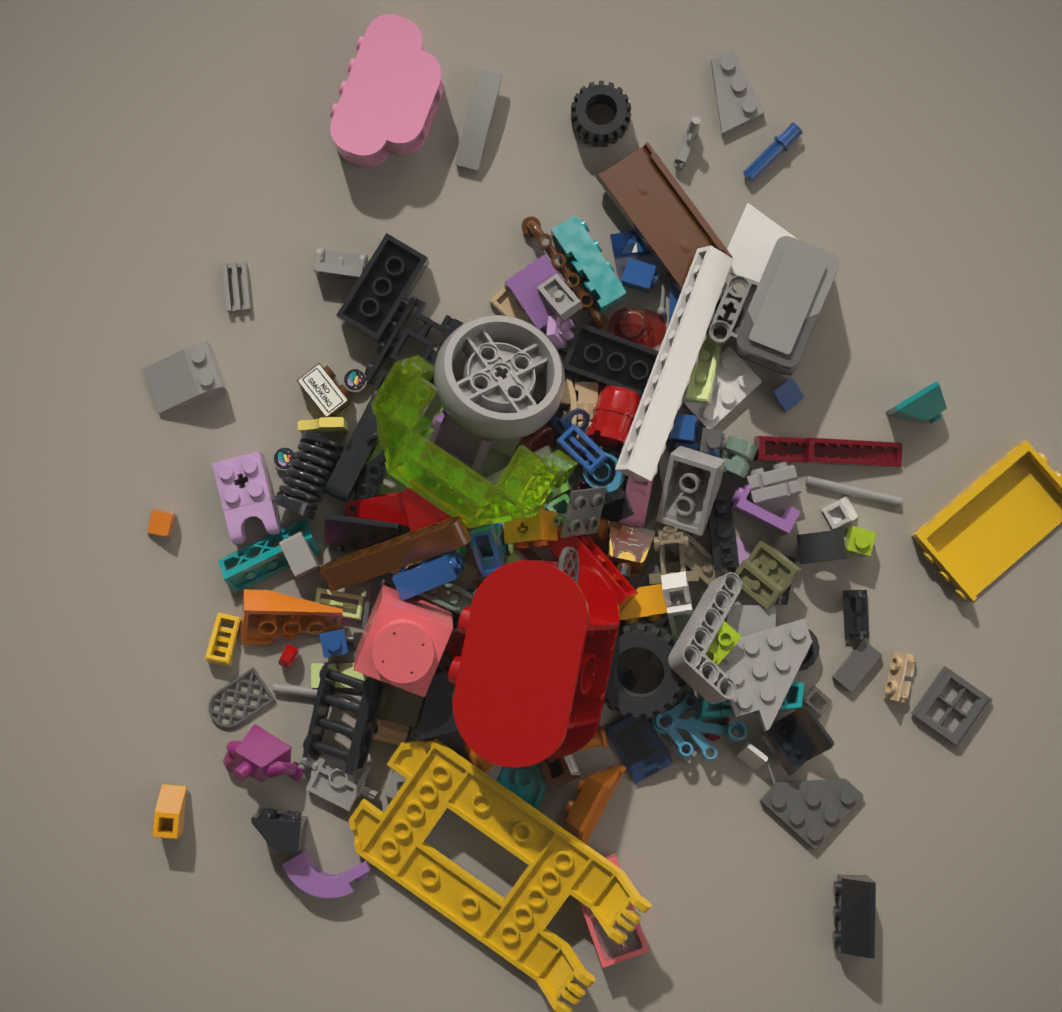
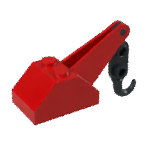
[345,433,485,532]

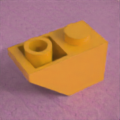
[620,584,667,625]
[152,784,187,839]

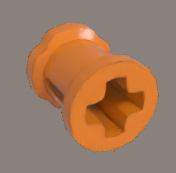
[583,726,607,751]

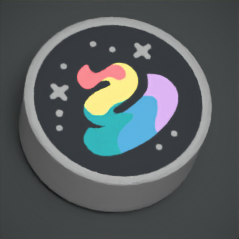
[343,368,368,393]
[273,447,295,471]

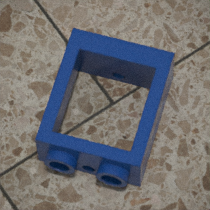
[392,550,465,601]

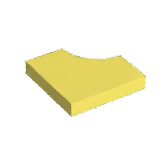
[298,417,349,433]

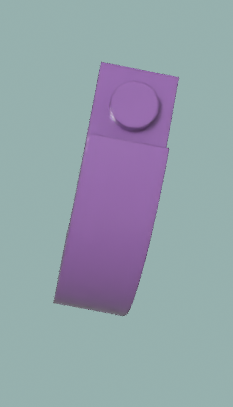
[282,849,372,898]

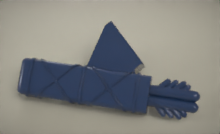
[536,398,590,461]

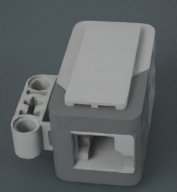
[709,236,839,376]

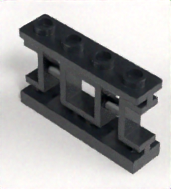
[364,295,463,410]

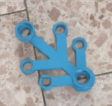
[652,694,747,761]

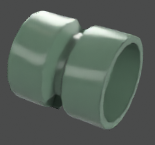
[721,436,758,479]

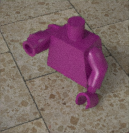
[223,724,305,782]

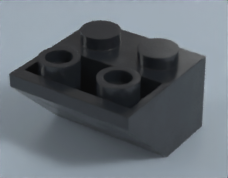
[251,808,308,852]

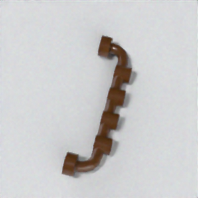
[522,216,609,332]

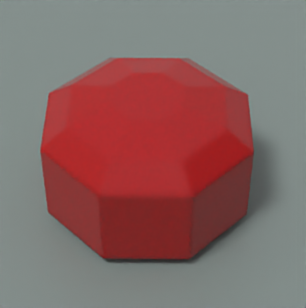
[278,644,299,669]

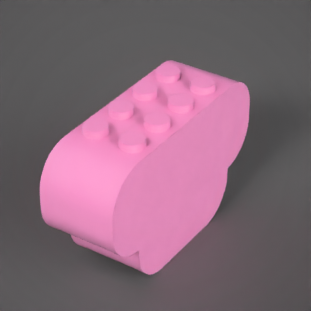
[330,14,444,168]

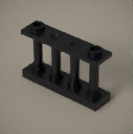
[302,661,385,775]

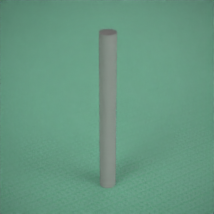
[805,476,902,507]
[273,683,362,703]

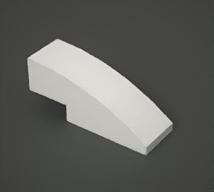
[661,571,694,639]

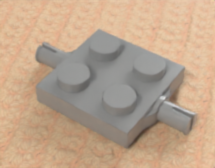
[299,753,378,811]

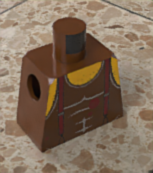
[606,521,656,581]

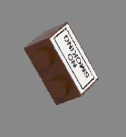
[296,363,351,417]
[540,755,581,787]

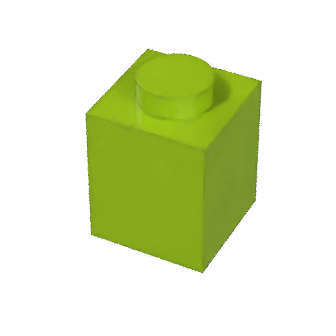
[844,526,877,557]

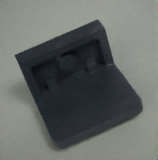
[760,706,834,776]

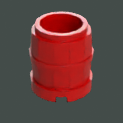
[586,386,642,451]

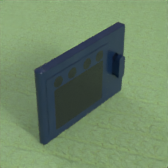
[604,716,674,784]

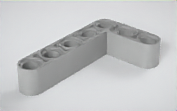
[668,572,742,704]

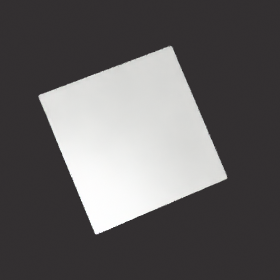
[727,203,799,282]

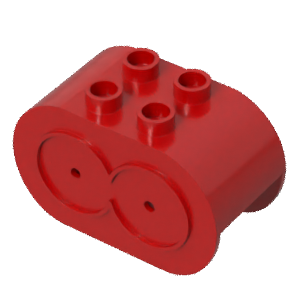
[448,560,620,767]

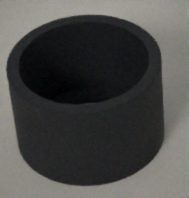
[796,529,847,564]

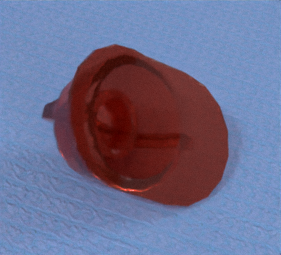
[609,307,666,348]

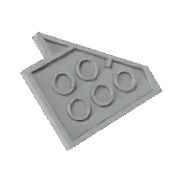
[717,619,812,731]

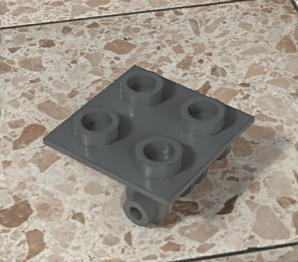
[553,487,607,538]

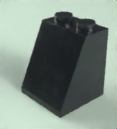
[420,665,458,740]

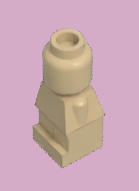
[574,382,598,447]

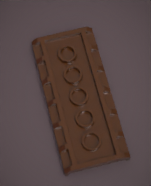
[596,142,733,293]

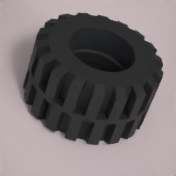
[571,81,631,147]

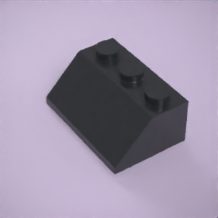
[324,514,402,552]
[832,874,876,959]

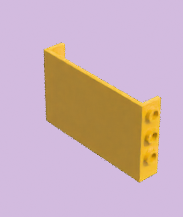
[911,440,1062,602]

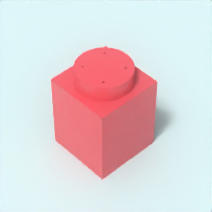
[353,583,453,697]

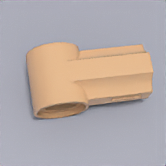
[372,717,410,746]

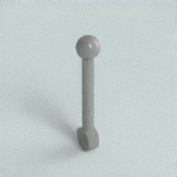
[657,268,667,316]

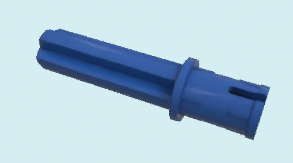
[743,122,803,182]

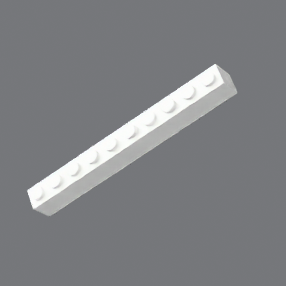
[615,246,733,482]

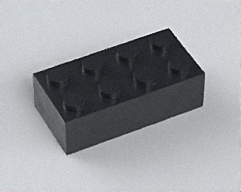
[336,233,430,344]
[563,322,659,396]

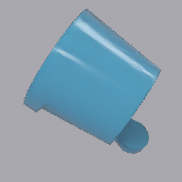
[583,452,625,492]

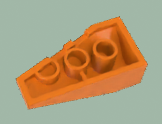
[241,589,343,645]

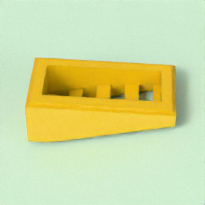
[205,613,242,667]

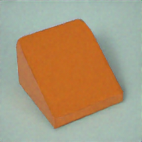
[147,509,176,538]

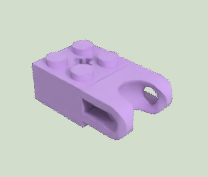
[212,451,281,545]

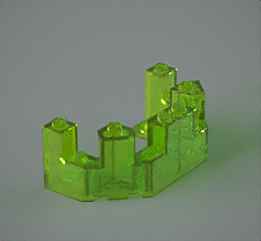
[371,355,578,528]

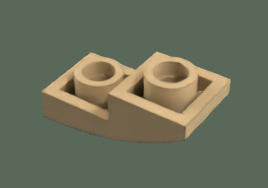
[560,379,577,425]

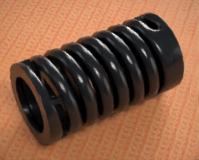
[273,430,344,520]

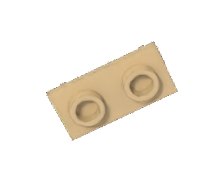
[883,651,916,703]

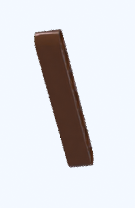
[319,516,472,591]

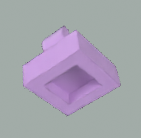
[546,314,575,350]

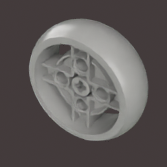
[434,315,565,440]

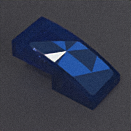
[610,231,652,260]

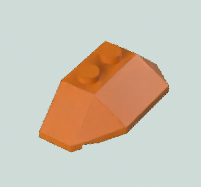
[563,764,626,844]

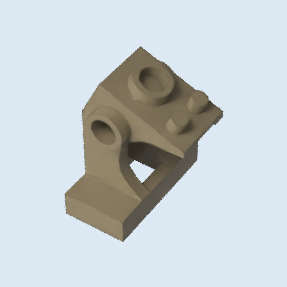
[649,526,699,584]

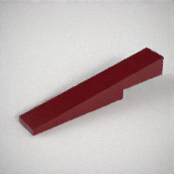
[754,436,902,467]

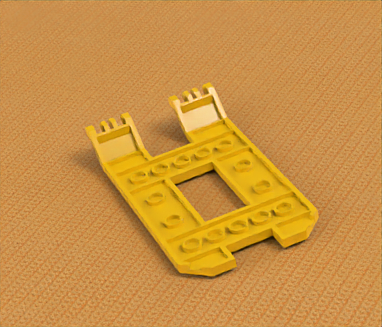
[348,738,652,1012]

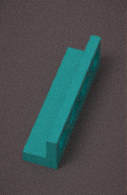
[218,518,321,594]

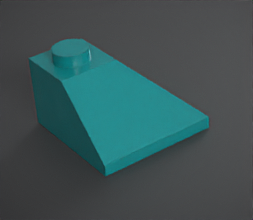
[886,381,947,424]

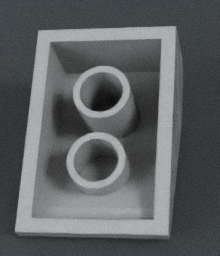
[143,341,227,414]
[656,446,726,536]

